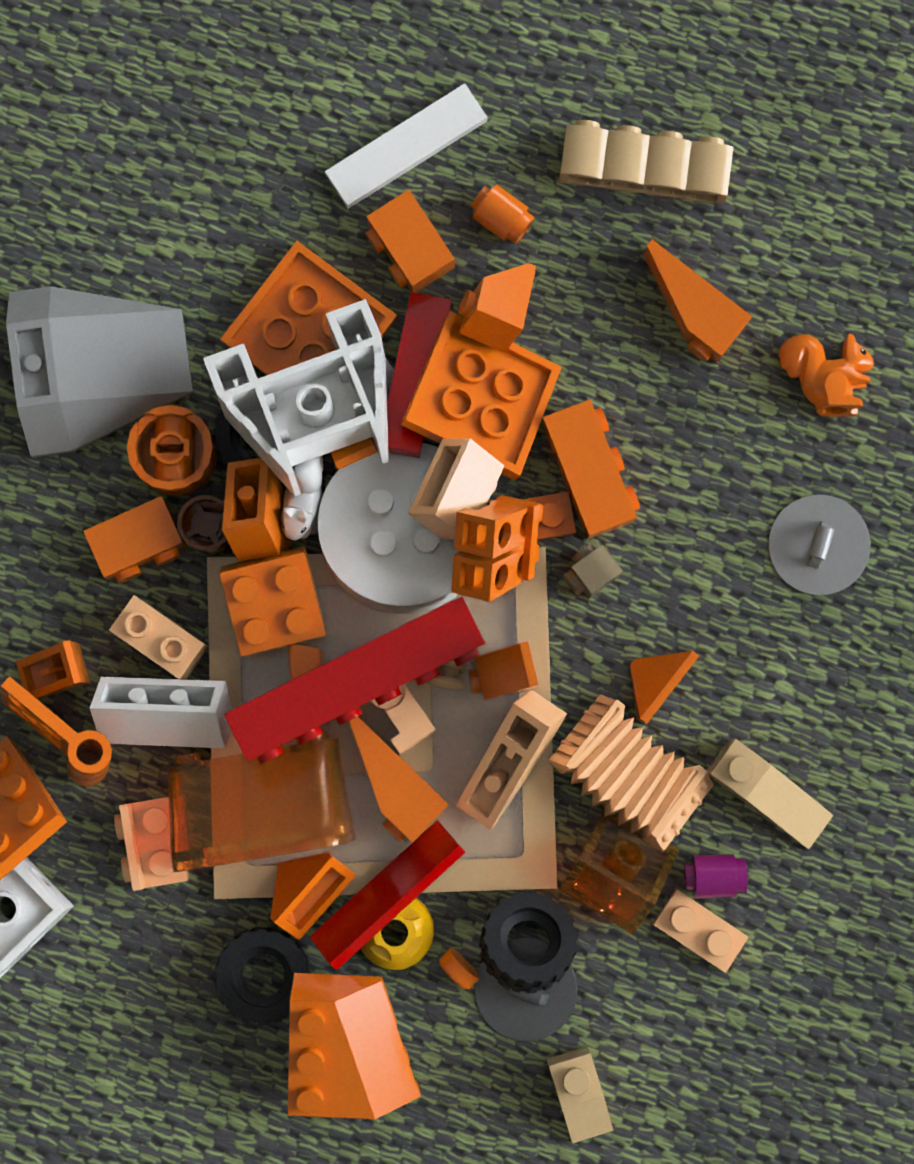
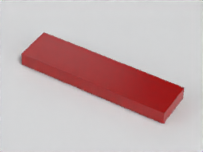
[387,292,452,458]
[309,820,466,970]

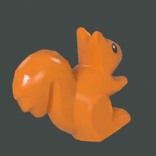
[778,334,874,417]

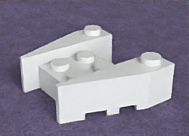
[203,299,389,497]

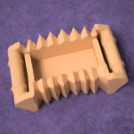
[548,694,714,852]

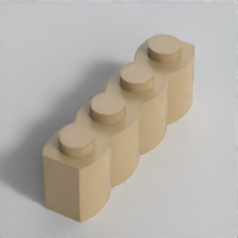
[559,120,733,204]

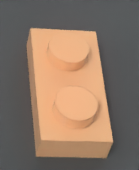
[653,888,749,973]

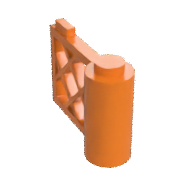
[1,676,112,787]

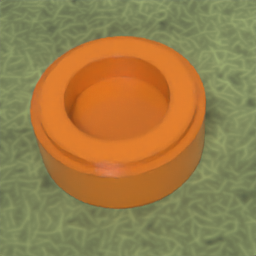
[439,947,480,990]

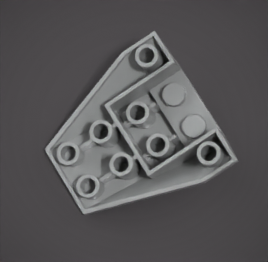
[6,286,194,458]

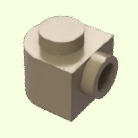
[563,543,624,599]

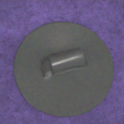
[474,937,577,1041]

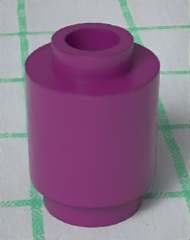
[684,854,748,899]

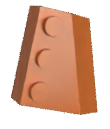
[288,973,421,1119]

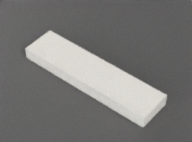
[325,83,488,209]

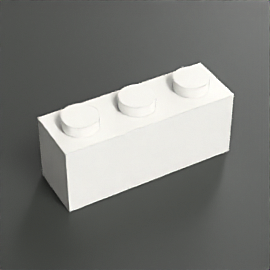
[90,677,233,748]

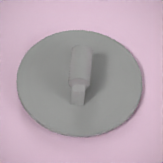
[769,495,871,595]

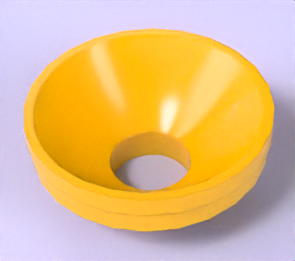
[361,898,434,970]

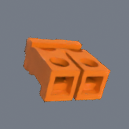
[451,495,543,602]

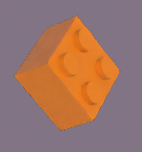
[219,546,326,657]

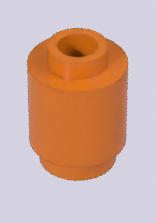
[471,184,535,245]

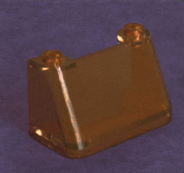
[168,731,355,872]

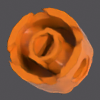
[126,405,218,496]

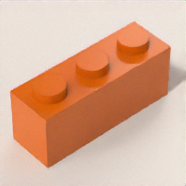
[541,399,640,540]

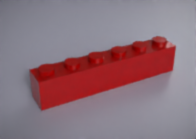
[224,596,486,765]

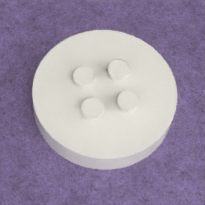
[318,443,487,614]

